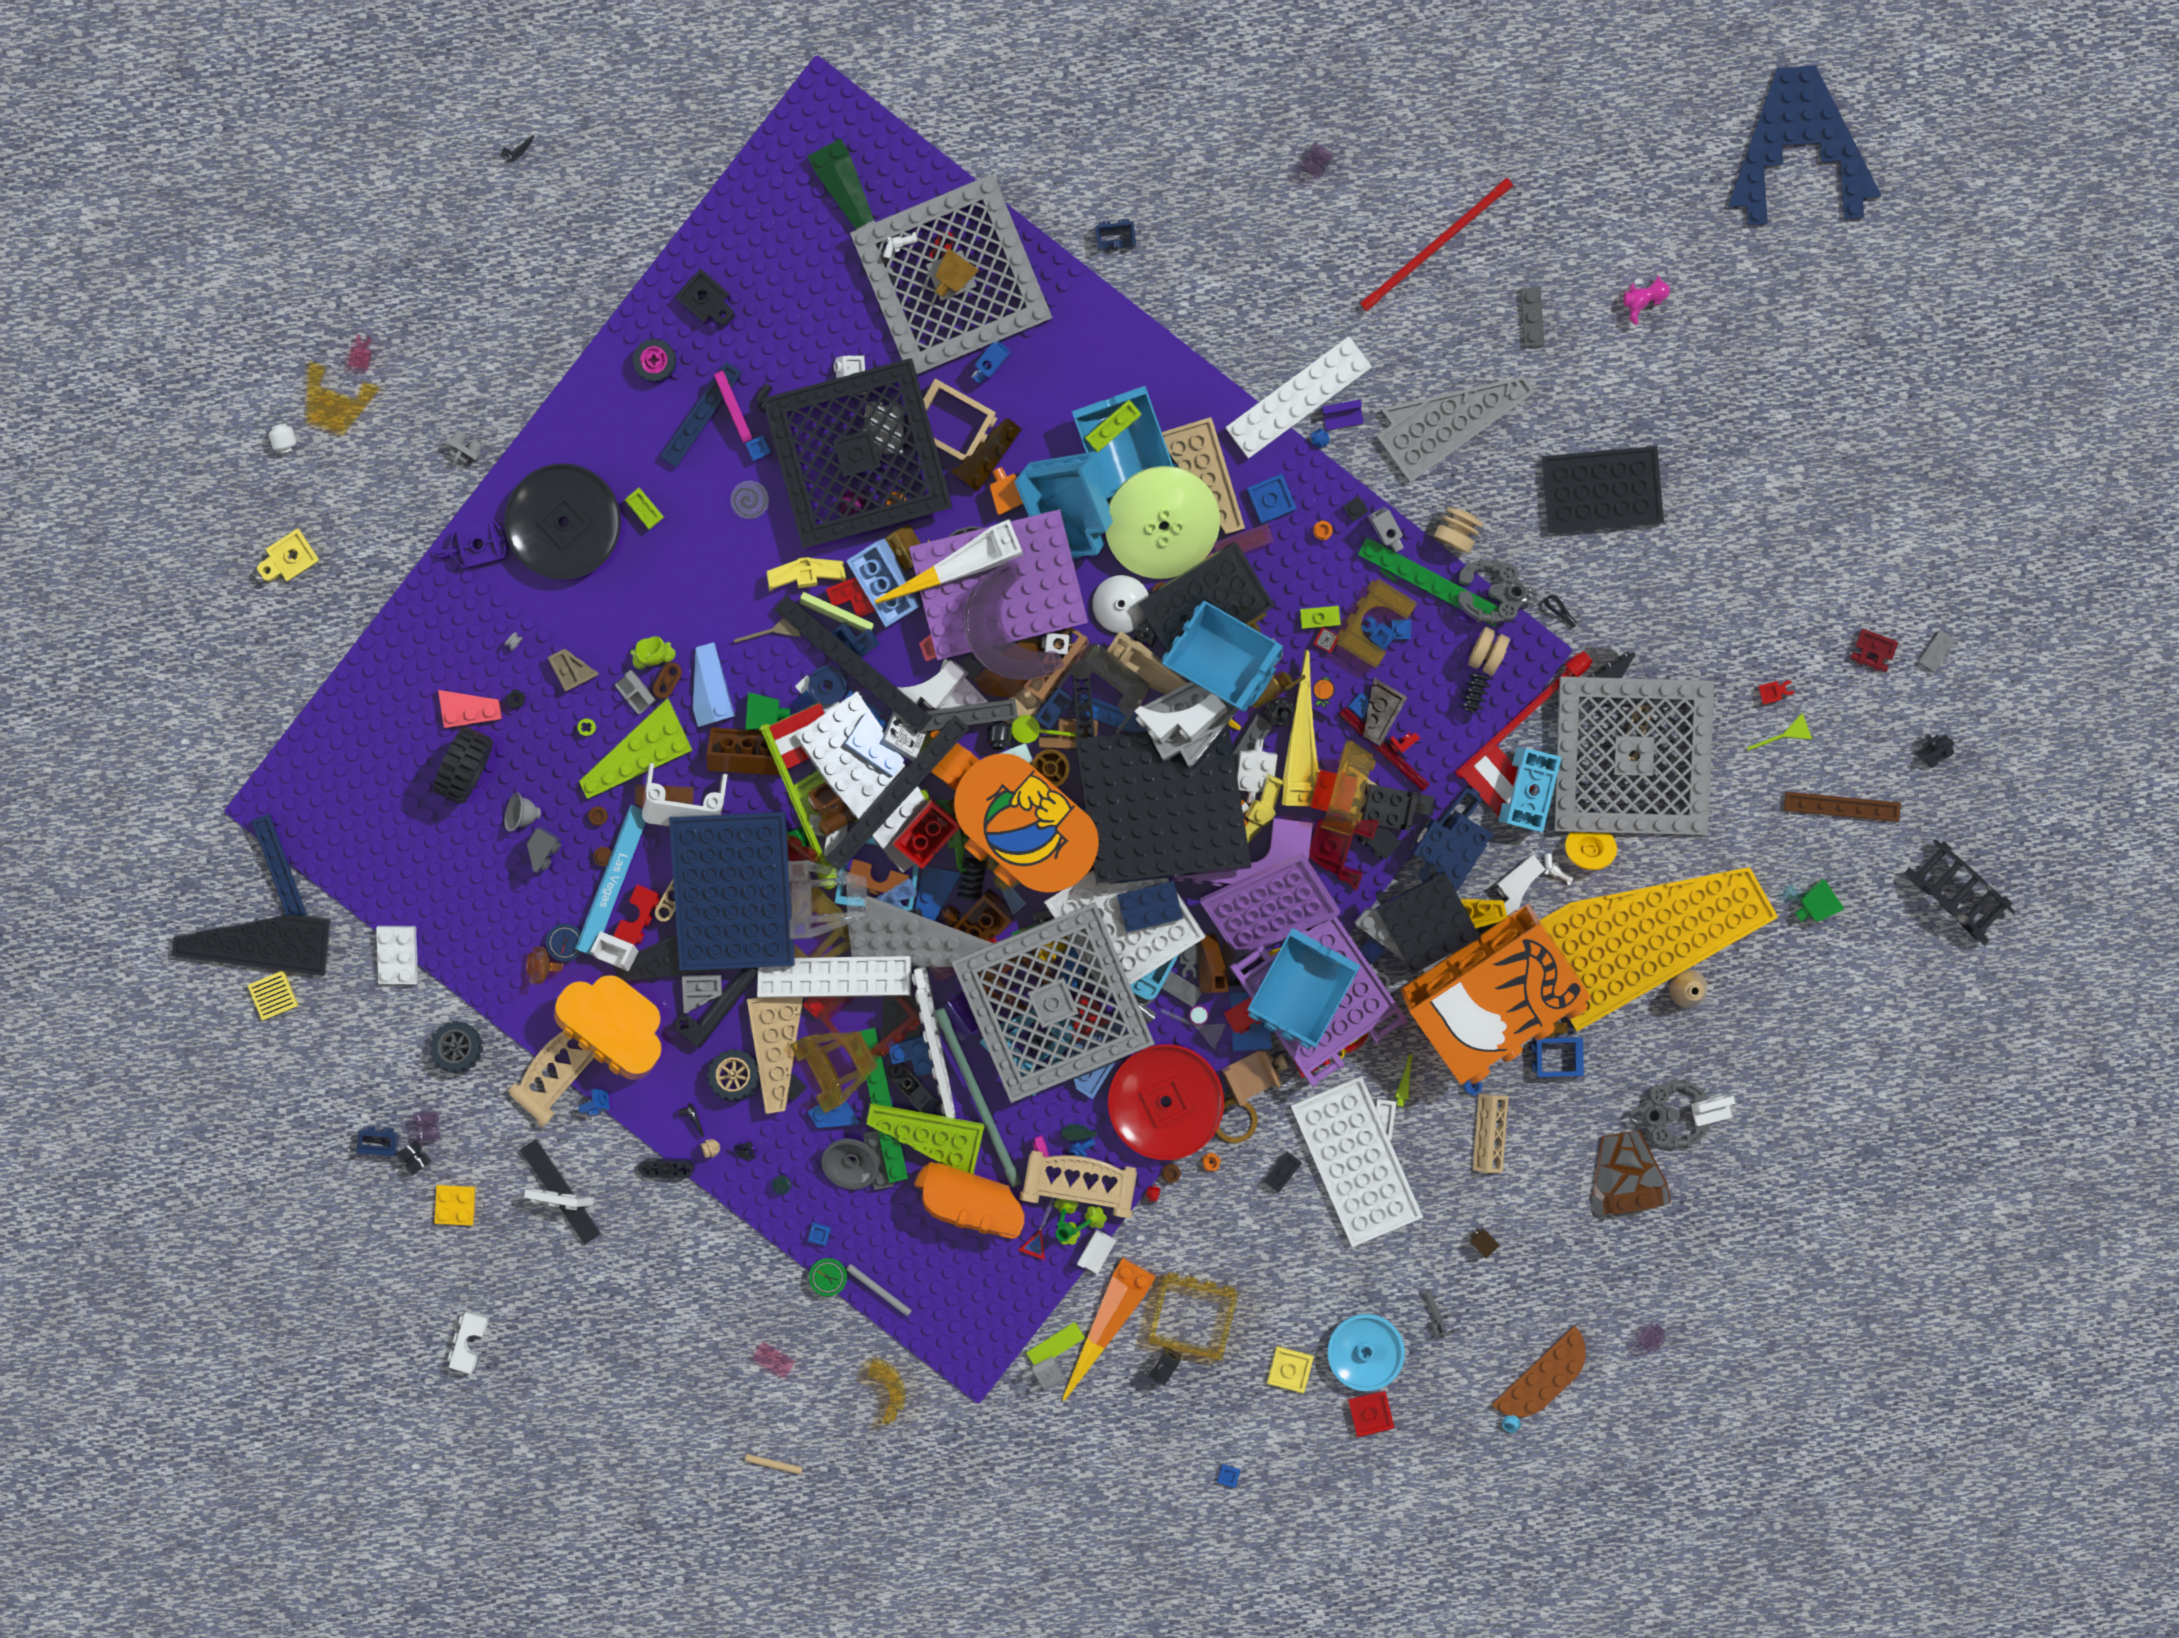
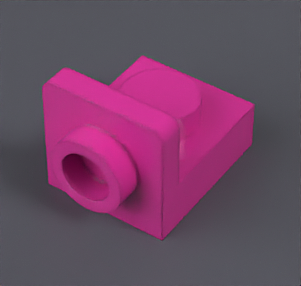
[1032,1134,1050,1157]

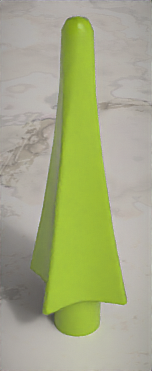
[1395,1054,1413,1107]

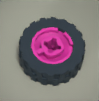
[633,339,677,382]

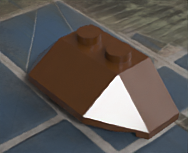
[973,636,1045,698]

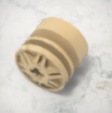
[1433,507,1484,554]

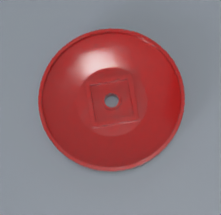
[1108,1044,1224,1160]

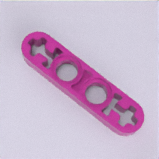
[714,370,752,444]

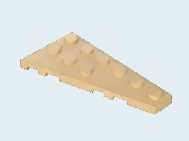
[747,997,803,1114]

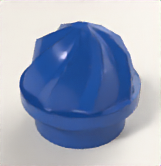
[1310,428,1330,448]

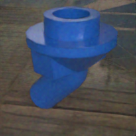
[1069,1138,1096,1157]

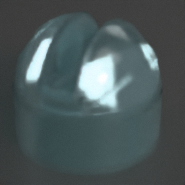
[1784,884,1801,901]

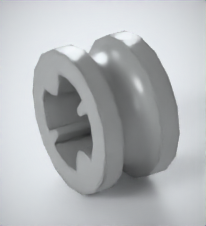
[504,632,523,651]

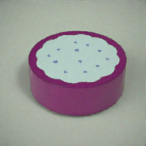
[1189,1005,1209,1025]

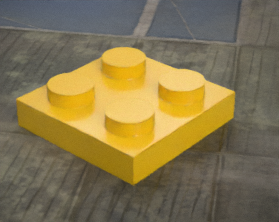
[435,1185,476,1226]

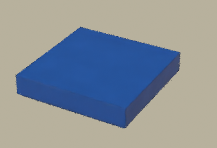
[1246,474,1297,524]

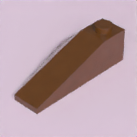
[952,888,1013,940]

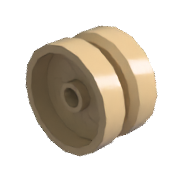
[1467,627,1510,676]

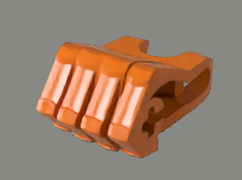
[918,730,980,792]

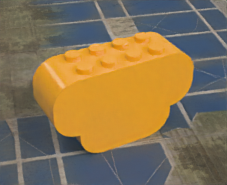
[554,976,661,1080]

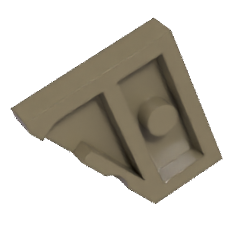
[548,649,599,692]

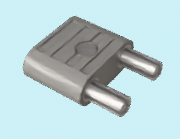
[1021,1356,1065,1394]

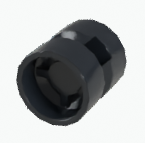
[396,1140,432,1176]

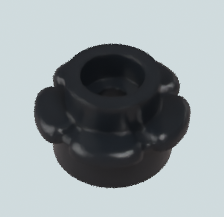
[506,689,526,708]

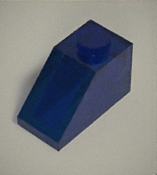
[1358,936,1386,965]

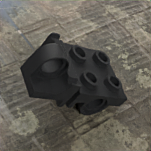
[1362,784,1434,831]

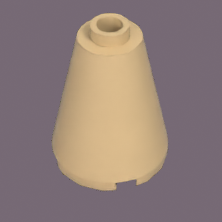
[1669,970,1708,1008]

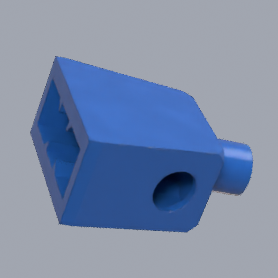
[972,341,1013,384]

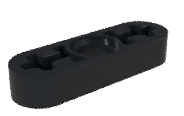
[639,1158,695,1178]

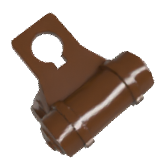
[808,782,857,836]

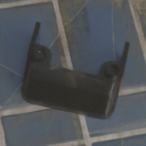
[1056,643,1150,734]

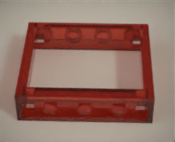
[818,996,921,1069]

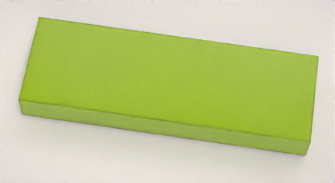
[1085,400,1142,453]
[1026,1321,1085,1365]

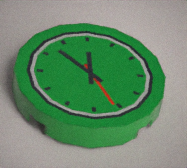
[809,1258,847,1296]

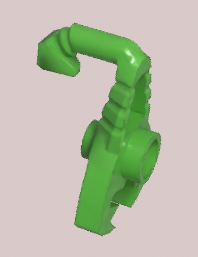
[948,815,987,872]

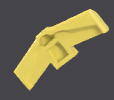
[767,557,846,591]
[1245,773,1283,843]

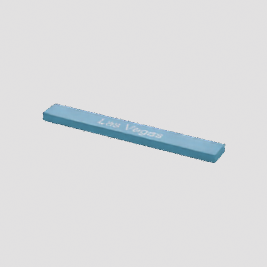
[575,805,646,955]

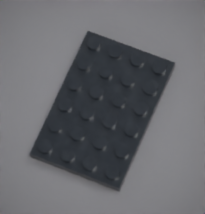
[1541,446,1664,533]
[1137,541,1275,652]

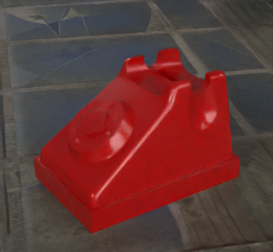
[893,798,960,869]

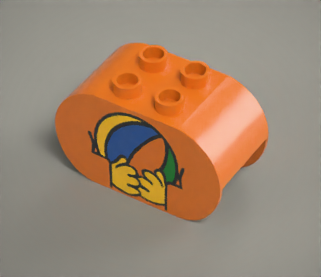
[954,753,1099,892]

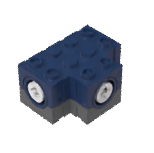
[1408,810,1494,892]

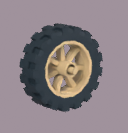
[707,1049,760,1102]

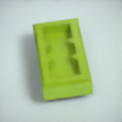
[625,488,665,530]
[1300,606,1340,629]

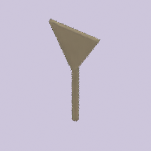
[734,618,801,643]

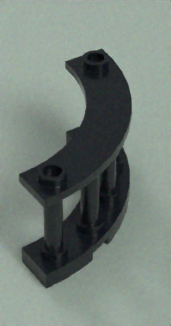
[1904,839,2015,946]

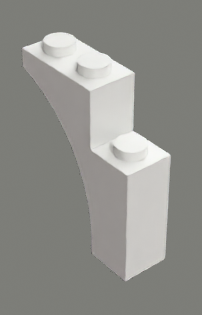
[897,660,969,709]
[1135,694,1227,743]
[1494,854,1546,925]

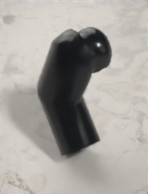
[756,383,773,412]

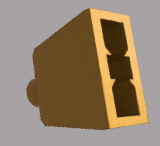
[935,248,979,298]

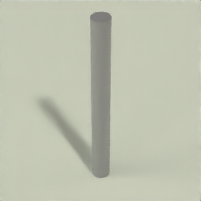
[846,1264,912,1316]

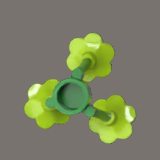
[1054,1198,1107,1245]

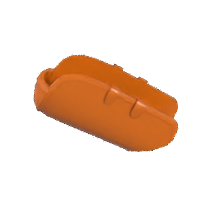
[914,1162,1025,1239]

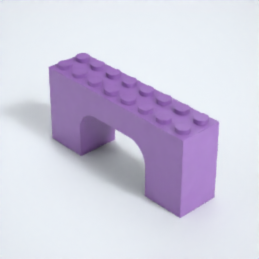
[1172,818,1313,886]

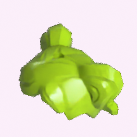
[631,636,676,669]

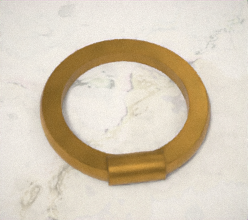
[1216,1098,1258,1143]

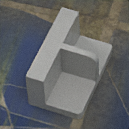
[615,670,657,714]

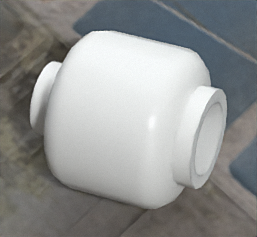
[269,423,297,453]

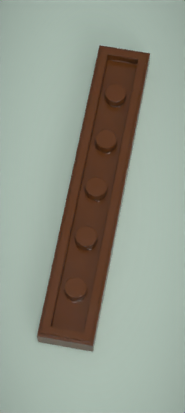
[1783,791,1901,822]

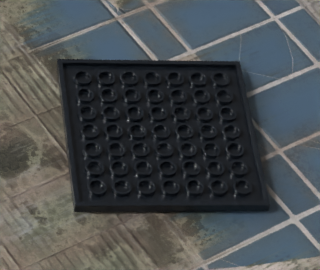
[1075,723,1252,886]

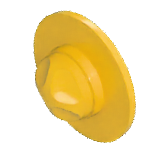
[1565,831,1617,870]

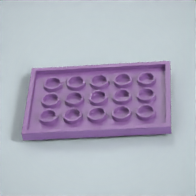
[1200,852,1340,953]

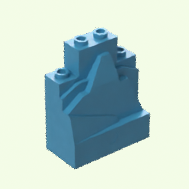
[1014,451,1113,559]

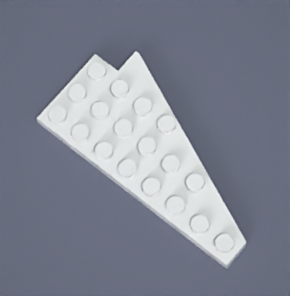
[912,967,956,1118]

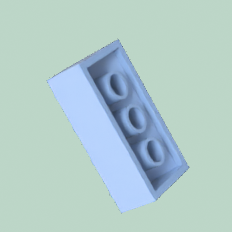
[847,539,923,627]

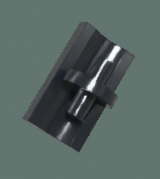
[1916,734,1954,768]

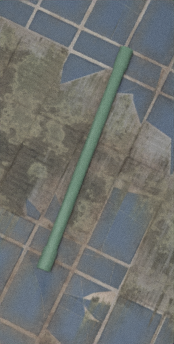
[934,1008,1022,1187]

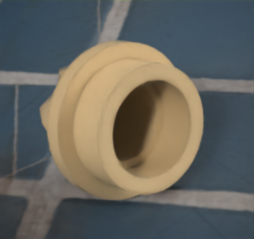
[700,1139,720,1158]

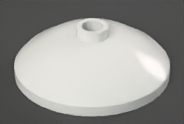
[1093,575,1149,633]

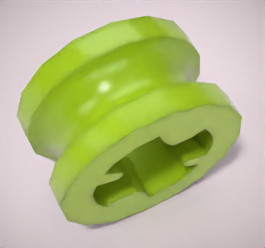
[578,719,596,736]

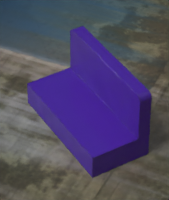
[1322,399,1364,430]

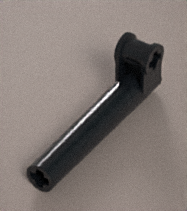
[676,968,758,1048]

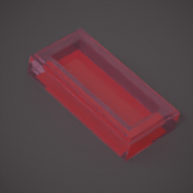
[753,1341,796,1378]

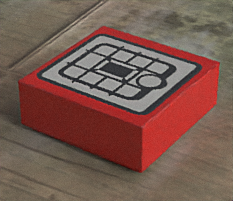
[1313,627,1339,653]

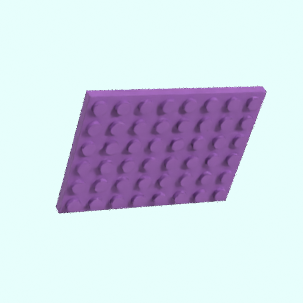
[909,509,1088,660]

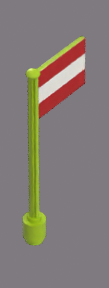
[759,703,839,890]

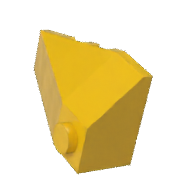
[1460,899,1508,928]

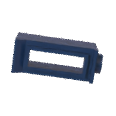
[1438,787,1482,825]

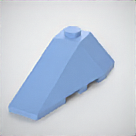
[693,642,736,727]

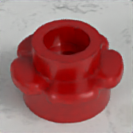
[1146,1184,1161,1203]

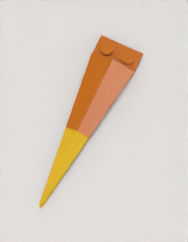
[1063,1257,1156,1401]

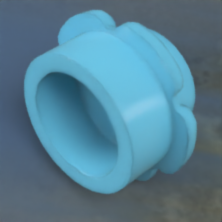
[1502,1415,1521,1433]

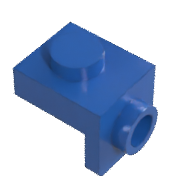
[579,1089,609,1117]

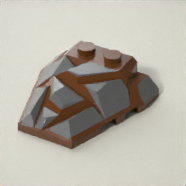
[1592,1130,1671,1215]

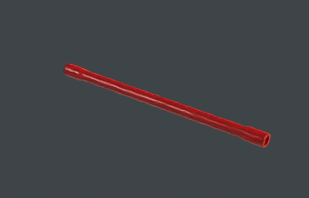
[1360,177,1514,312]

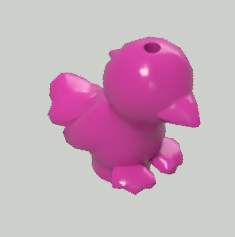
[1623,275,1670,325]

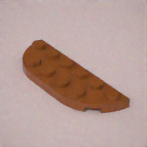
[1491,1325,1586,1417]

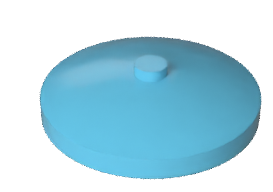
[1327,1313,1405,1391]

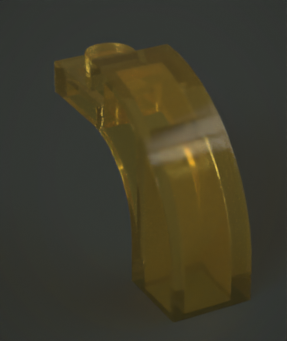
[867,1356,906,1426]

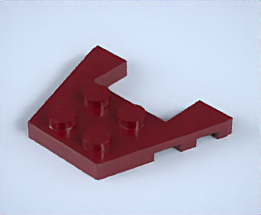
[1309,819,1379,890]

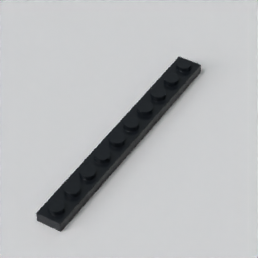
[774,595,933,732]
[824,716,970,872]

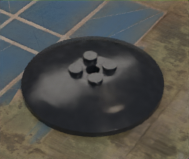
[505,463,621,580]

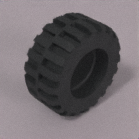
[433,727,493,804]

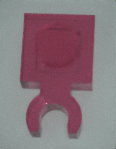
[348,334,372,370]

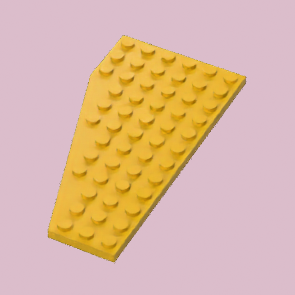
[1540,867,1778,1032]

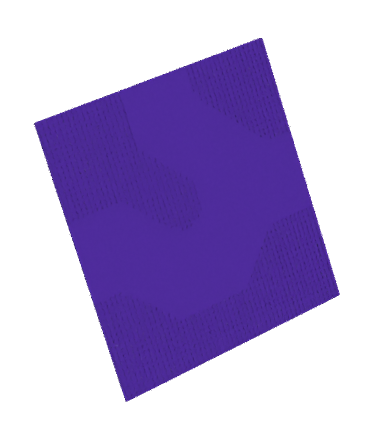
[225,55,1572,1403]

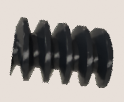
[1459,673,1493,715]
[957,858,987,901]

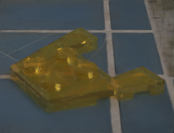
[307,361,381,435]

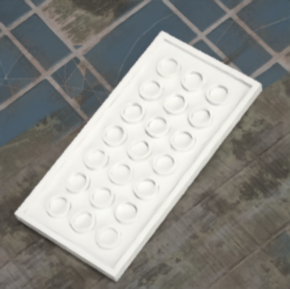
[1291,1076,1423,1247]

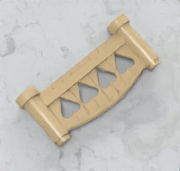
[508,1031,594,1128]
[1019,1150,1137,1218]

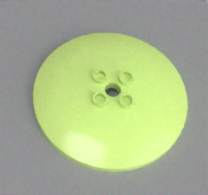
[1105,466,1220,579]

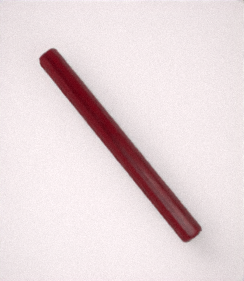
[1339,708,1429,791]

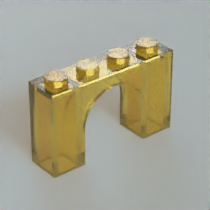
[1335,578,1417,669]

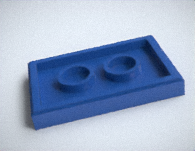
[1230,992,1272,1051]

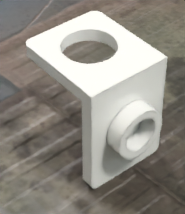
[1042,633,1069,654]

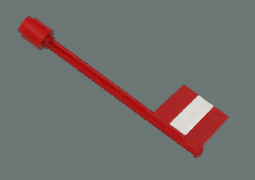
[1455,651,1593,817]

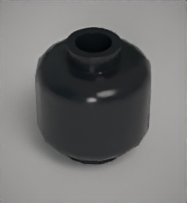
[987,721,1012,750]

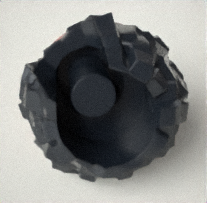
[1264,697,1294,727]

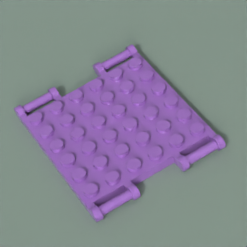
[1230,916,1408,1088]

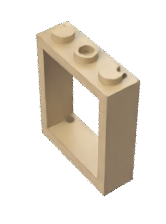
[907,379,998,461]

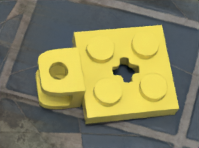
[257,528,320,582]

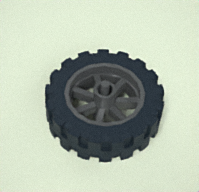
[430,1021,483,1074]

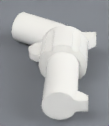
[883,232,917,259]
[1544,854,1574,885]

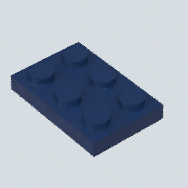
[1117,880,1183,933]

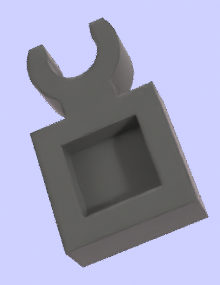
[1180,944,1199,978]

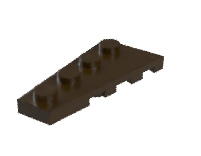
[951,418,1022,492]

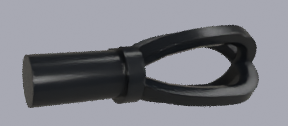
[1544,594,1578,628]

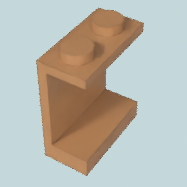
[1220,1049,1281,1106]

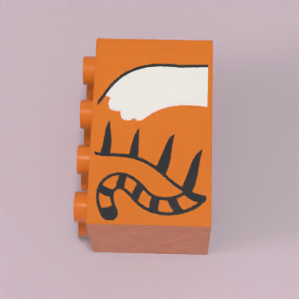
[1400,903,1591,1084]

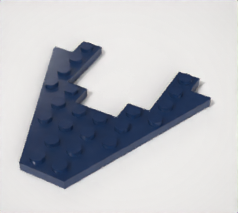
[1728,65,1881,226]

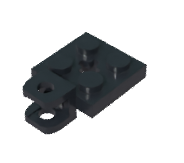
[675,268,735,326]

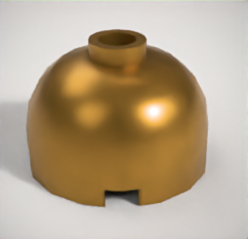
[1032,749,1070,787]

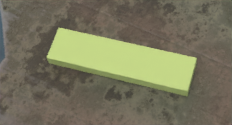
[799,592,874,633]

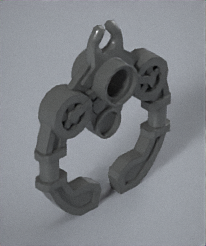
[1458,558,1538,624]
[1630,1079,1709,1149]

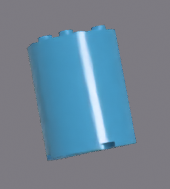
[1072,386,1174,503]
[1162,601,1283,712]
[1247,928,1361,1050]

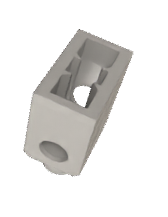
[1367,507,1403,553]

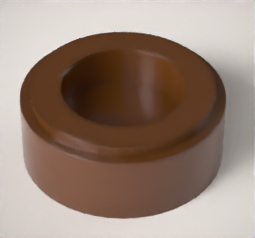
[588,806,608,826]

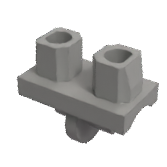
[446,430,483,464]

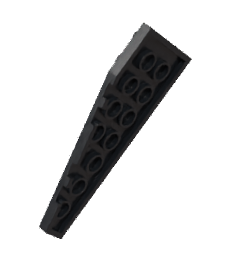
[172,913,331,976]

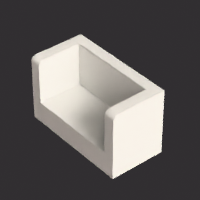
[590,931,639,971]

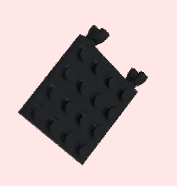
[1375,862,1481,974]

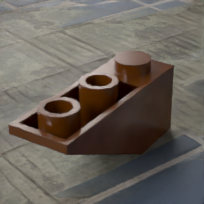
[1198,934,1228,993]

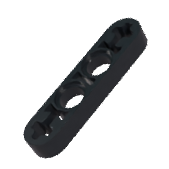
[1072,669,1095,738]

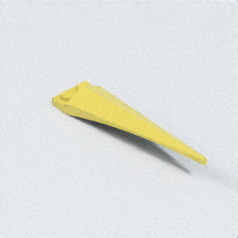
[1282,650,1319,806]

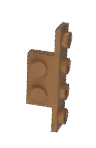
[1039,719,1098,750]

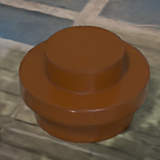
[593,847,612,866]
[1161,1164,1181,1183]

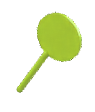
[1012,715,1077,743]

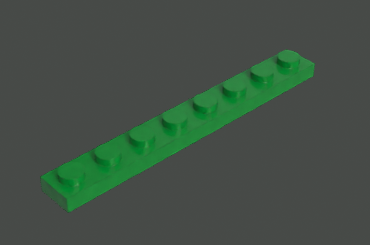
[1358,538,1499,627]
[856,1028,908,1183]

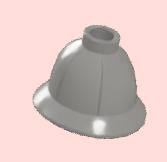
[505,792,541,832]

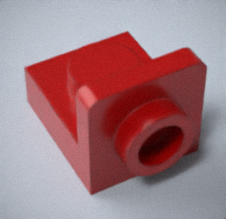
[1389,732,1420,753]

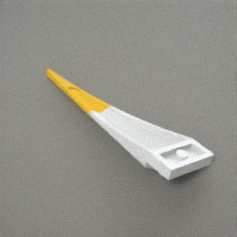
[875,520,1024,604]

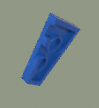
[915,866,961,921]

